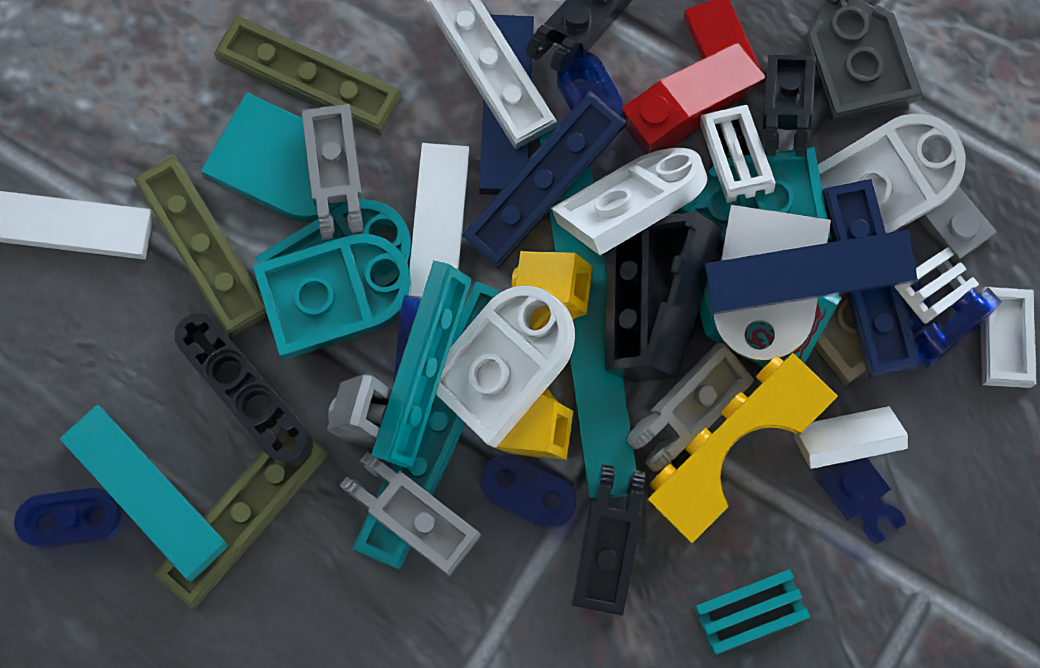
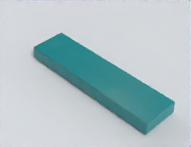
[371,260,471,469]
[60,404,229,582]

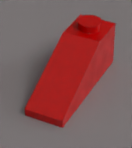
[621,43,766,154]

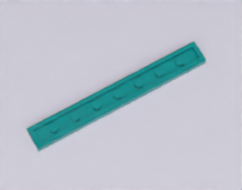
[538,123,636,501]

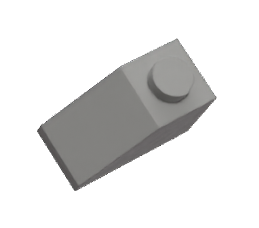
[327,374,392,448]

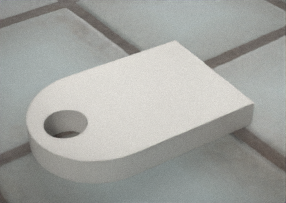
[818,113,966,233]
[551,148,707,255]
[714,205,831,362]
[436,285,575,448]

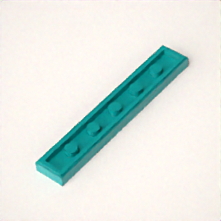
[352,281,501,571]

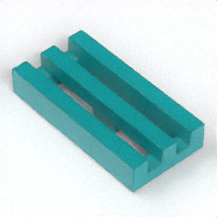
[694,569,810,656]

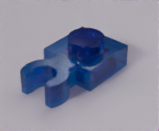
[817,457,906,544]

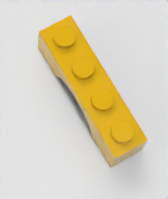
[496,251,593,460]
[648,353,838,543]

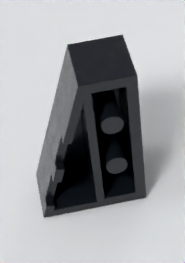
[605,212,723,382]

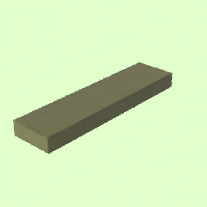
[214,15,402,136]
[133,155,268,338]
[154,428,329,609]

